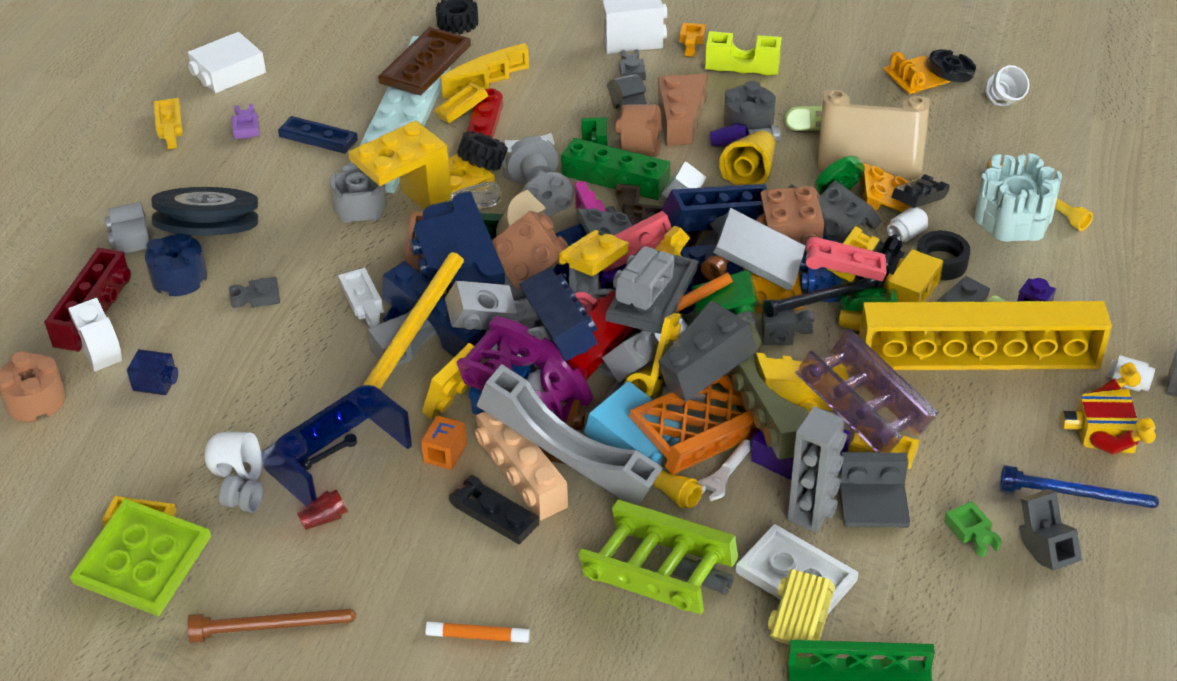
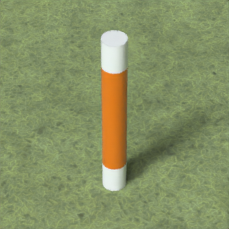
[425,622,530,643]

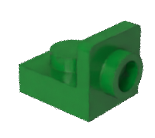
[581,117,608,146]

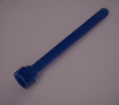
[1000,465,1159,508]

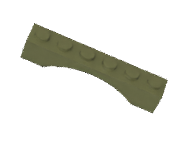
[726,322,809,459]

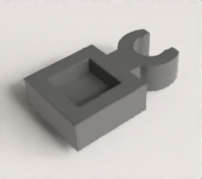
[619,49,646,81]
[229,277,280,308]

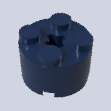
[145,234,208,297]

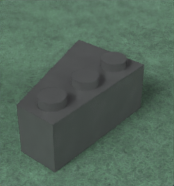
[658,300,757,402]

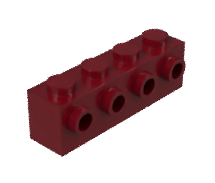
[44,247,131,352]

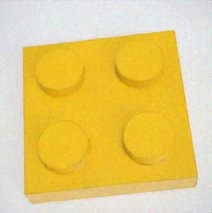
[422,343,475,419]

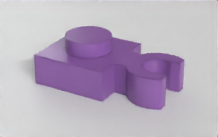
[232,104,260,139]

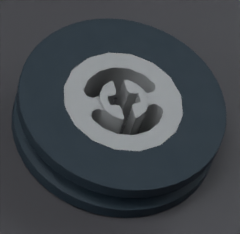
[151,187,258,235]

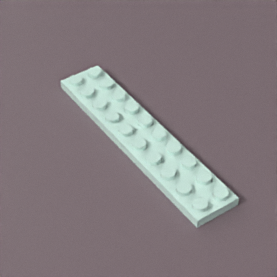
[351,36,452,194]

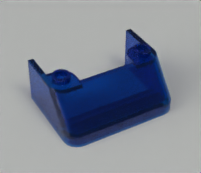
[261,385,412,513]

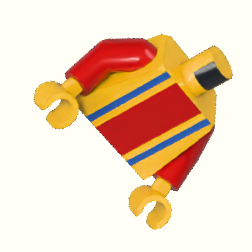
[1060,362,1156,455]

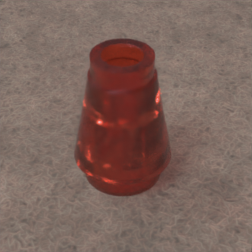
[297,489,348,530]

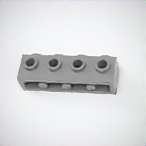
[787,406,847,533]

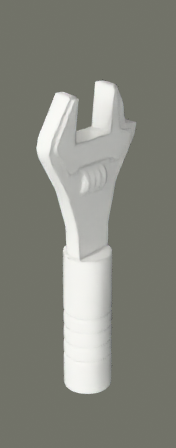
[698,439,752,502]

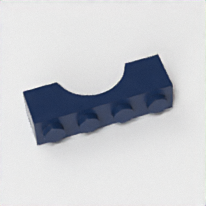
[382,261,486,357]

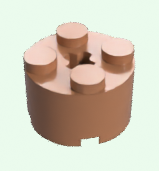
[616,104,662,156]
[0,351,66,422]

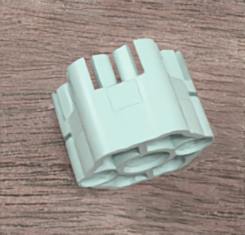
[974,153,1062,242]

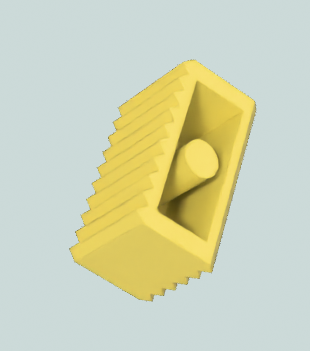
[768,569,835,645]

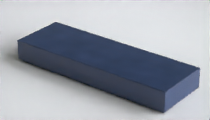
[278,116,358,154]

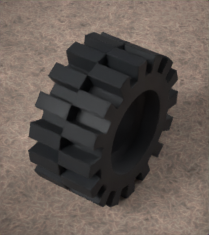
[436,0,479,34]
[457,131,508,170]

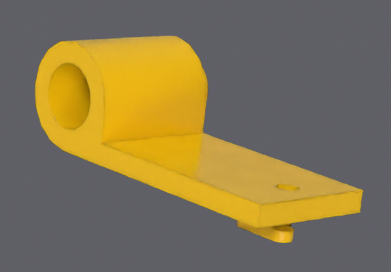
[624,313,682,398]

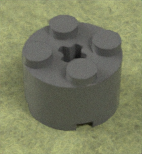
[724,81,776,130]

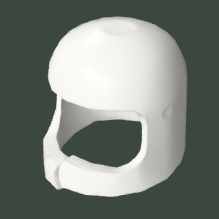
[985,65,1030,106]
[204,432,262,482]

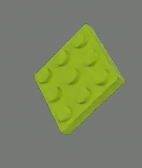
[70,498,212,617]

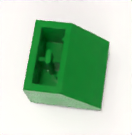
[692,270,760,317]

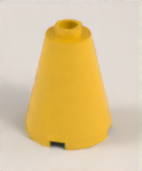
[719,130,776,186]

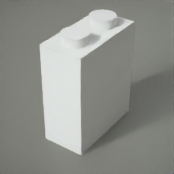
[603,0,667,54]
[187,32,266,94]

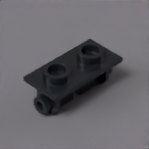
[874,235,905,286]

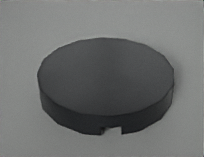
[927,49,976,82]

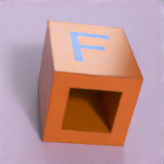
[421,415,467,470]

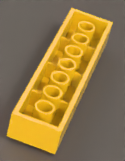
[858,301,1112,370]

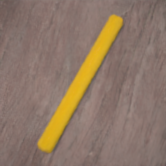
[356,252,464,405]

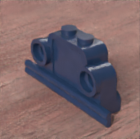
[410,191,505,295]

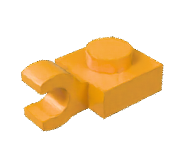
[680,23,706,57]

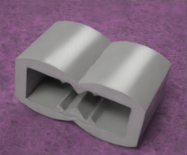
[105,202,150,254]

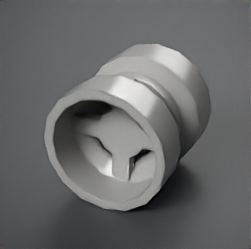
[219,475,263,513]

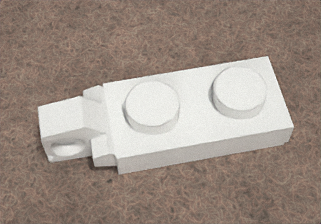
[338,268,384,328]

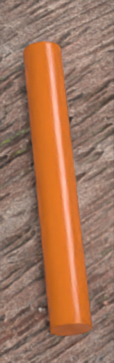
[675,272,733,313]

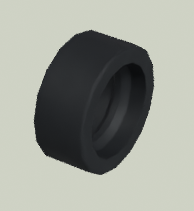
[916,230,970,280]

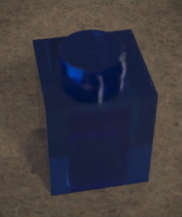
[127,349,178,395]

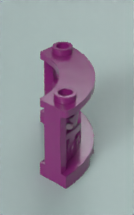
[457,316,594,424]

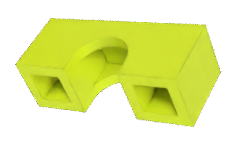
[705,31,782,76]

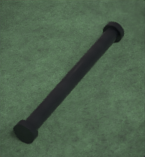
[763,278,883,318]

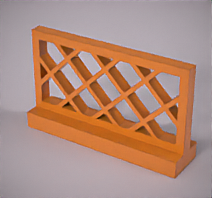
[628,374,761,475]

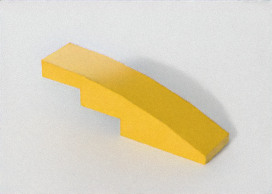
[440,43,529,100]

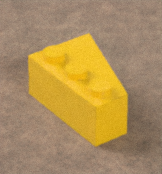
[755,352,853,413]

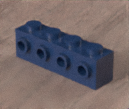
[660,184,768,232]
[519,267,598,361]

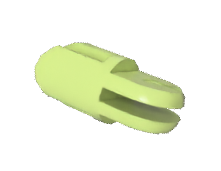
[784,106,822,131]

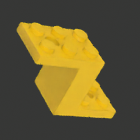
[348,120,495,210]

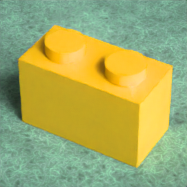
[884,249,943,302]

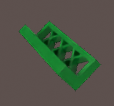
[787,640,935,681]

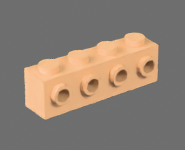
[475,411,568,521]

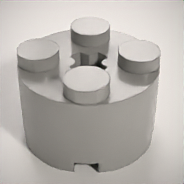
[330,163,387,223]

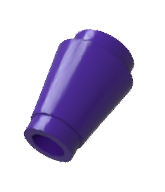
[710,123,748,147]

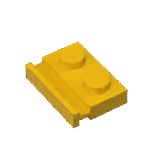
[559,230,628,277]

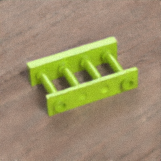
[578,499,738,615]

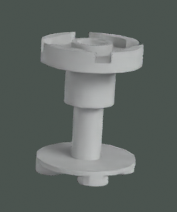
[505,136,573,216]

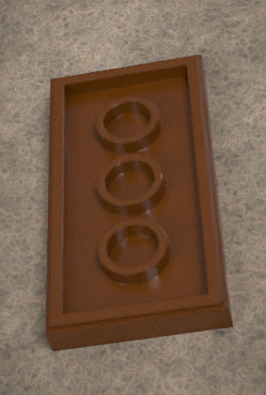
[378,27,471,96]

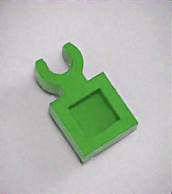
[944,501,1002,558]

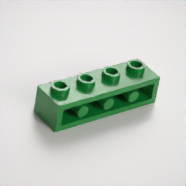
[561,138,670,200]

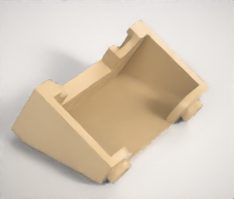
[817,90,930,179]

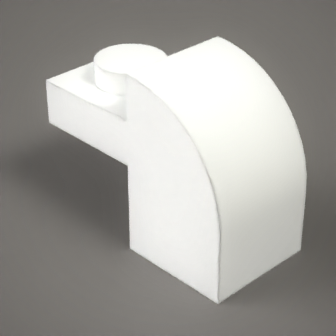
[68,298,122,372]

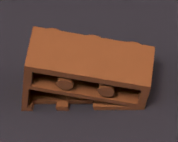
[658,74,708,146]

